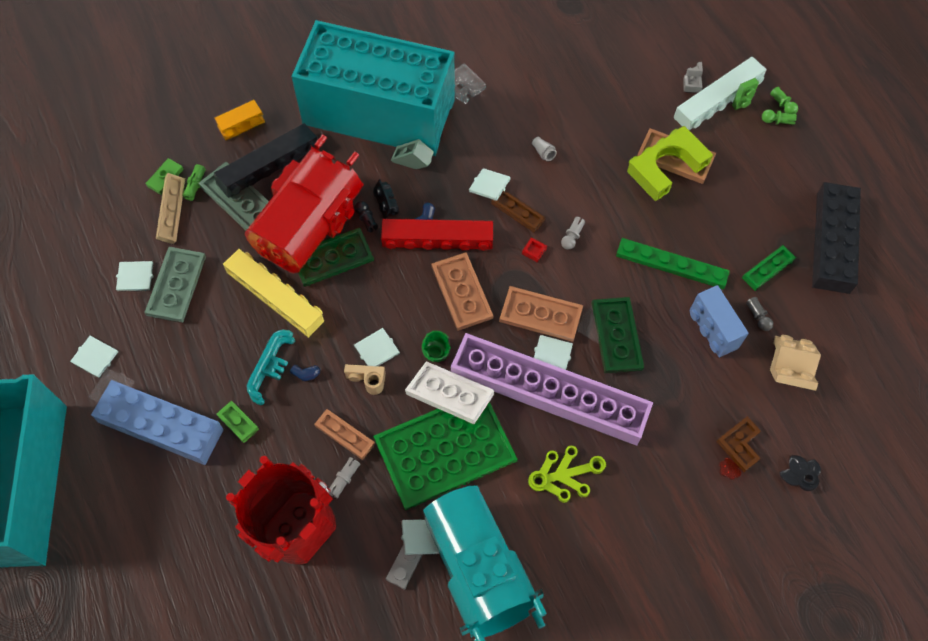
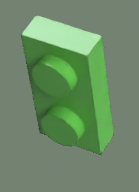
[732,78,759,110]
[216,400,259,443]

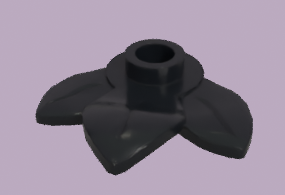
[779,455,821,491]

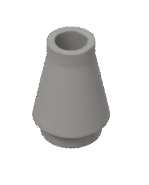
[532,137,557,161]

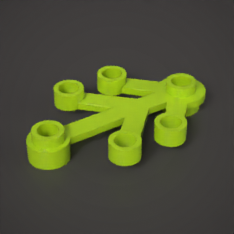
[528,446,606,503]

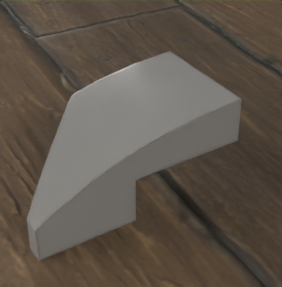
[684,62,703,93]

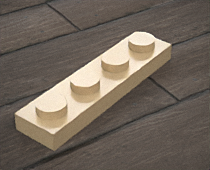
[156,173,185,244]

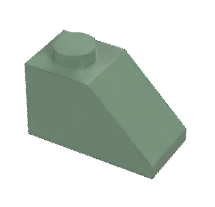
[391,139,434,170]

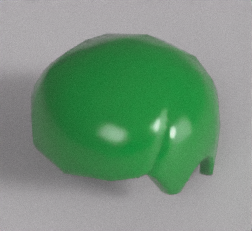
[422,330,451,362]

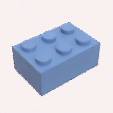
[689,285,749,358]

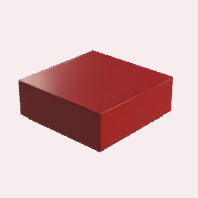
[522,237,547,263]

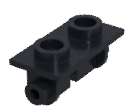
[373,179,399,219]

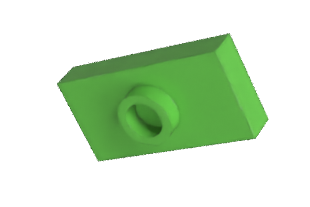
[145,158,184,195]

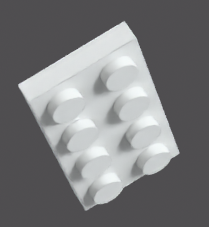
[405,361,494,424]

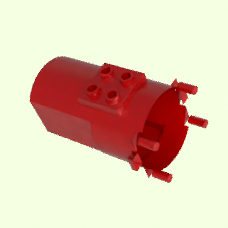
[245,135,364,273]
[226,456,336,564]

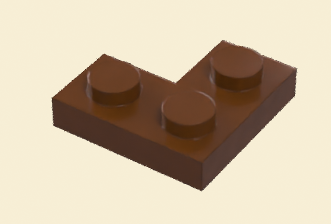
[716,416,761,472]

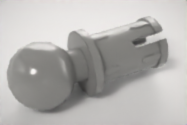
[561,217,585,250]

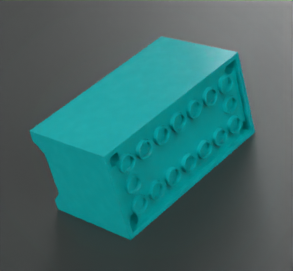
[291,20,455,156]
[0,374,67,567]

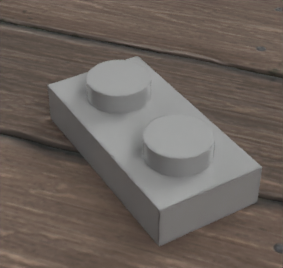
[386,544,423,590]

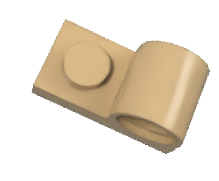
[344,364,386,395]

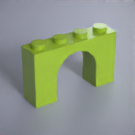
[627,126,713,201]

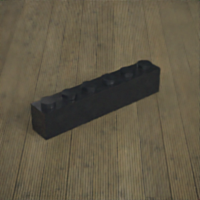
[214,123,317,198]

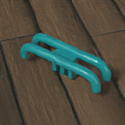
[247,329,295,405]

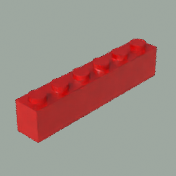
[381,219,493,251]

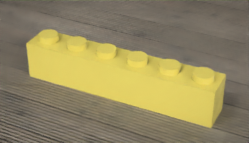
[223,249,324,338]

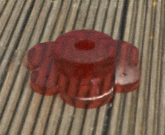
[719,458,741,480]

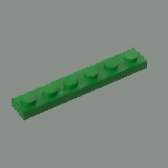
[616,238,730,289]

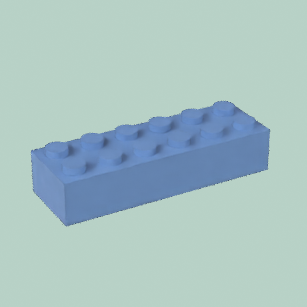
[91,380,224,465]

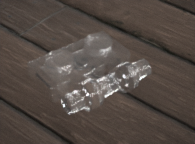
[455,63,486,104]

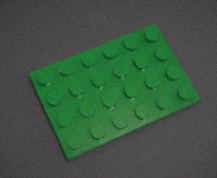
[373,402,517,511]

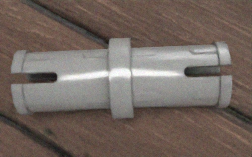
[329,457,360,499]

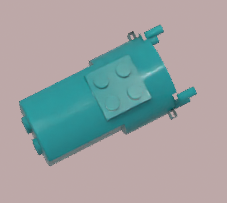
[423,486,547,641]

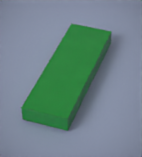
[742,245,796,291]

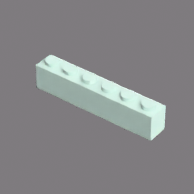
[674,57,767,130]

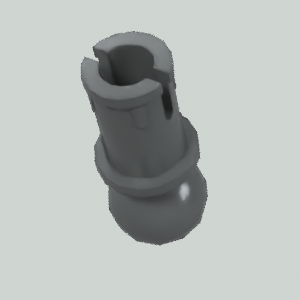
[746,297,774,332]

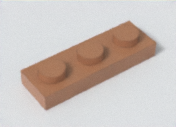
[314,409,375,460]

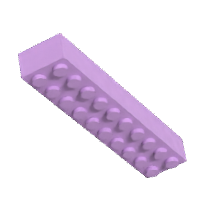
[451,333,653,445]

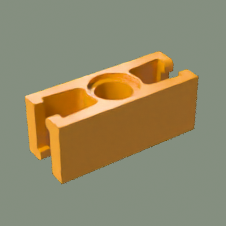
[215,100,265,140]

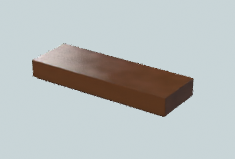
[491,191,545,233]

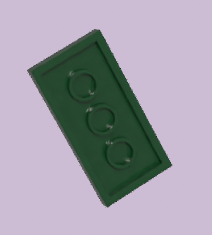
[298,228,374,287]
[591,297,644,373]

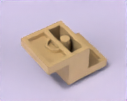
[770,335,821,391]

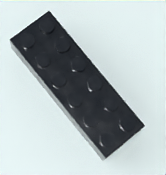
[812,182,861,294]

